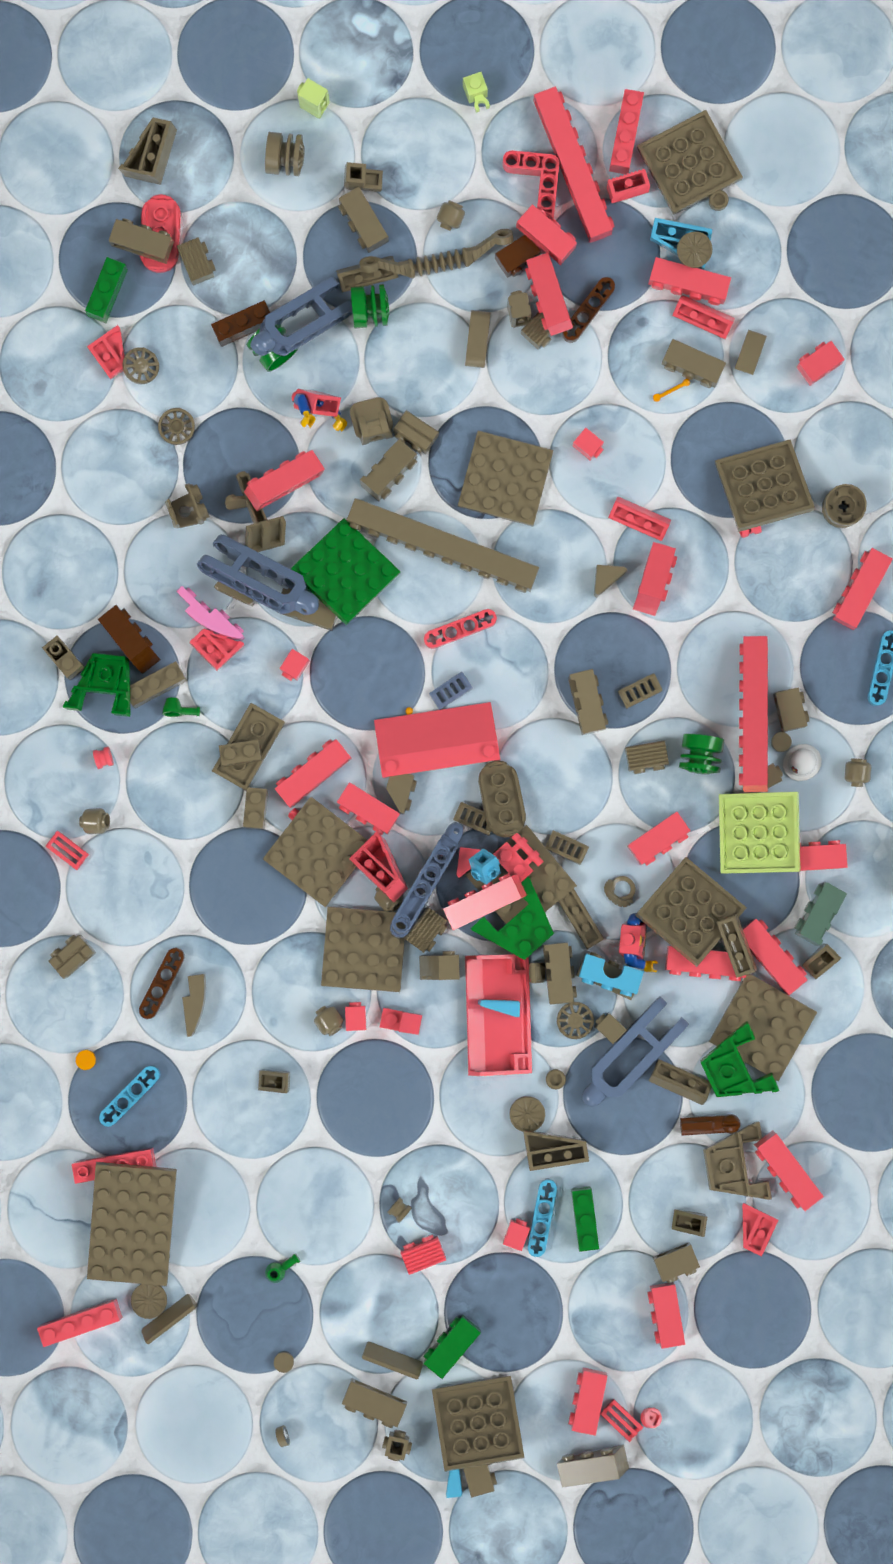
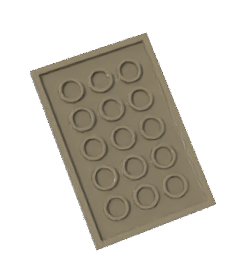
[87,1162,177,1286]

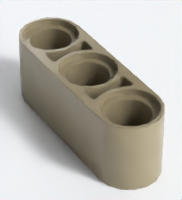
[465,310,491,368]

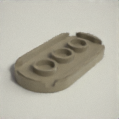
[478,761,526,838]

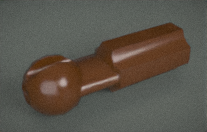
[680,1114,740,1136]

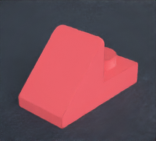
[380,1008,422,1035]

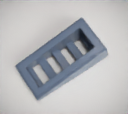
[429,672,473,710]

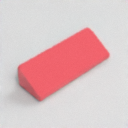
[672,295,735,339]
[608,497,671,541]

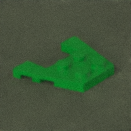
[63,653,131,717]
[470,877,554,960]
[700,1021,780,1097]

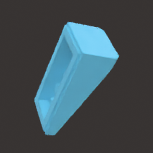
[478,999,520,1017]
[446,1469,463,1498]

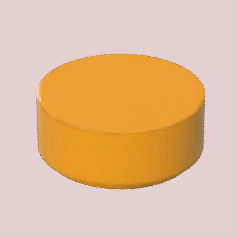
[76,1050,96,1070]

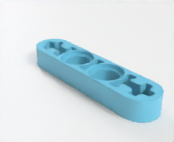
[868,630,893,706]
[99,1066,160,1127]
[528,1179,557,1257]

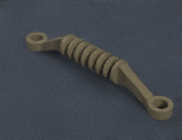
[359,229,514,278]

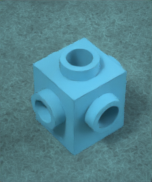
[469,848,501,885]

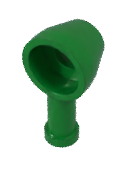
[162,697,200,717]
[265,1253,301,1283]

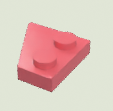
[87,325,125,380]

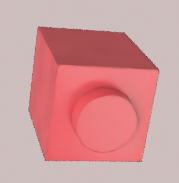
[572,428,604,461]
[279,649,310,681]
[345,1002,367,1031]
[503,1218,530,1251]

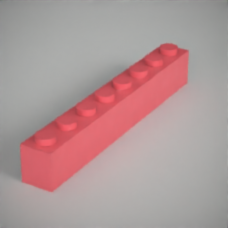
[533,86,614,243]
[739,636,768,792]

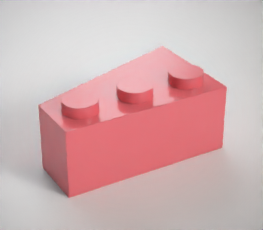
[633,542,677,616]
[349,831,408,902]

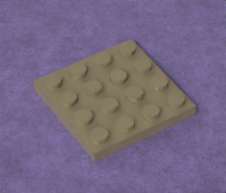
[637,110,743,215]
[458,431,553,527]
[715,439,815,532]
[263,797,367,907]
[466,825,577,924]
[635,857,747,967]
[321,907,406,992]
[708,974,817,1081]
[432,1376,525,1472]

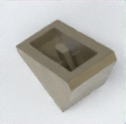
[594,565,627,598]
[802,944,841,979]
[258,1070,290,1093]
[672,1209,707,1237]

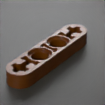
[562,277,615,343]
[139,948,185,1019]

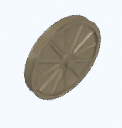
[677,232,713,268]
[509,1096,545,1132]
[131,1284,167,1319]

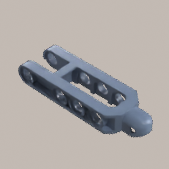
[250,276,353,356]
[197,534,319,615]
[390,822,463,938]
[582,996,689,1107]

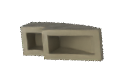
[182,974,206,1037]

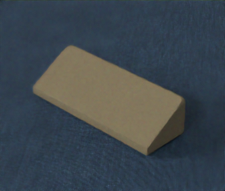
[336,256,399,293]
[716,913,757,978]
[649,1059,712,1105]
[141,1294,197,1344]
[362,1341,423,1380]

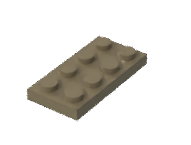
[212,703,286,791]

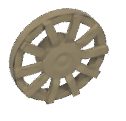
[122,347,159,384]
[158,408,195,445]
[557,1002,594,1039]

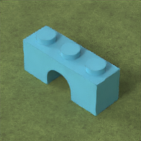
[578,954,644,997]

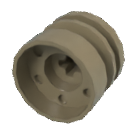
[265,132,305,177]
[822,484,867,528]

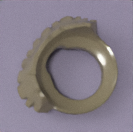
[604,876,635,907]

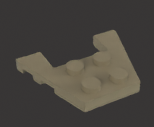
[703,1122,772,1200]

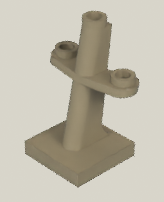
[225,471,286,552]

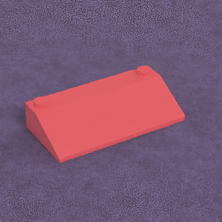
[374,702,500,778]
[465,954,532,1076]

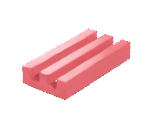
[46,831,90,870]
[600,1399,643,1442]

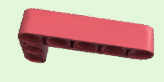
[503,150,559,253]

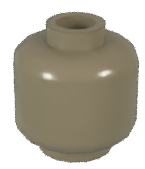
[437,200,465,231]
[845,758,871,787]
[79,808,110,834]
[374,887,404,912]
[314,1006,343,1036]

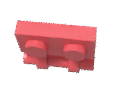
[493,833,544,882]

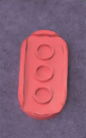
[140,194,181,273]

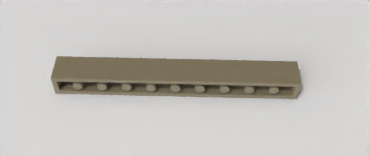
[347,498,539,593]

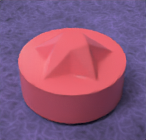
[641,1408,662,1428]

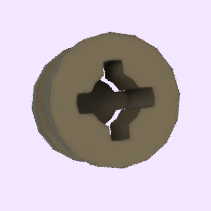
[387,1197,412,1223]

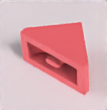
[456,847,489,878]

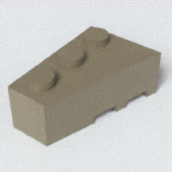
[360,439,418,501]

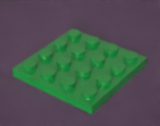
[291,518,401,625]

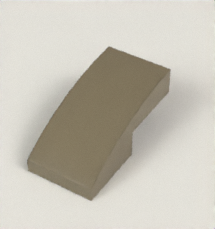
[735,329,767,375]

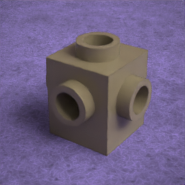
[382,1430,412,1461]

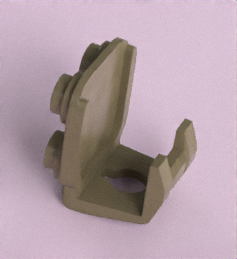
[350,397,393,445]
[165,483,210,528]

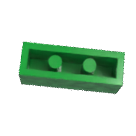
[85,257,128,323]
[571,1187,599,1252]
[423,1314,481,1379]

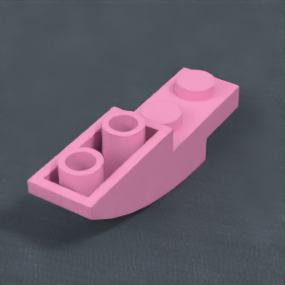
[176,586,245,641]

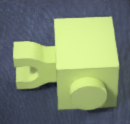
[463,72,490,113]

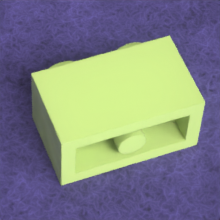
[297,78,330,119]

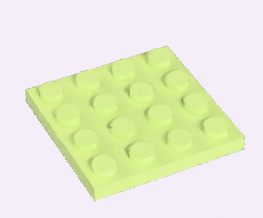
[719,792,801,874]

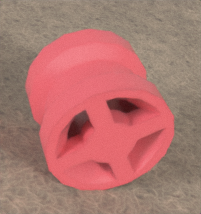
[93,746,114,769]

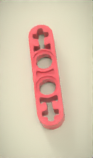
[424,609,497,649]

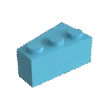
[650,218,713,270]

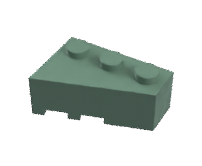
[794,882,847,946]

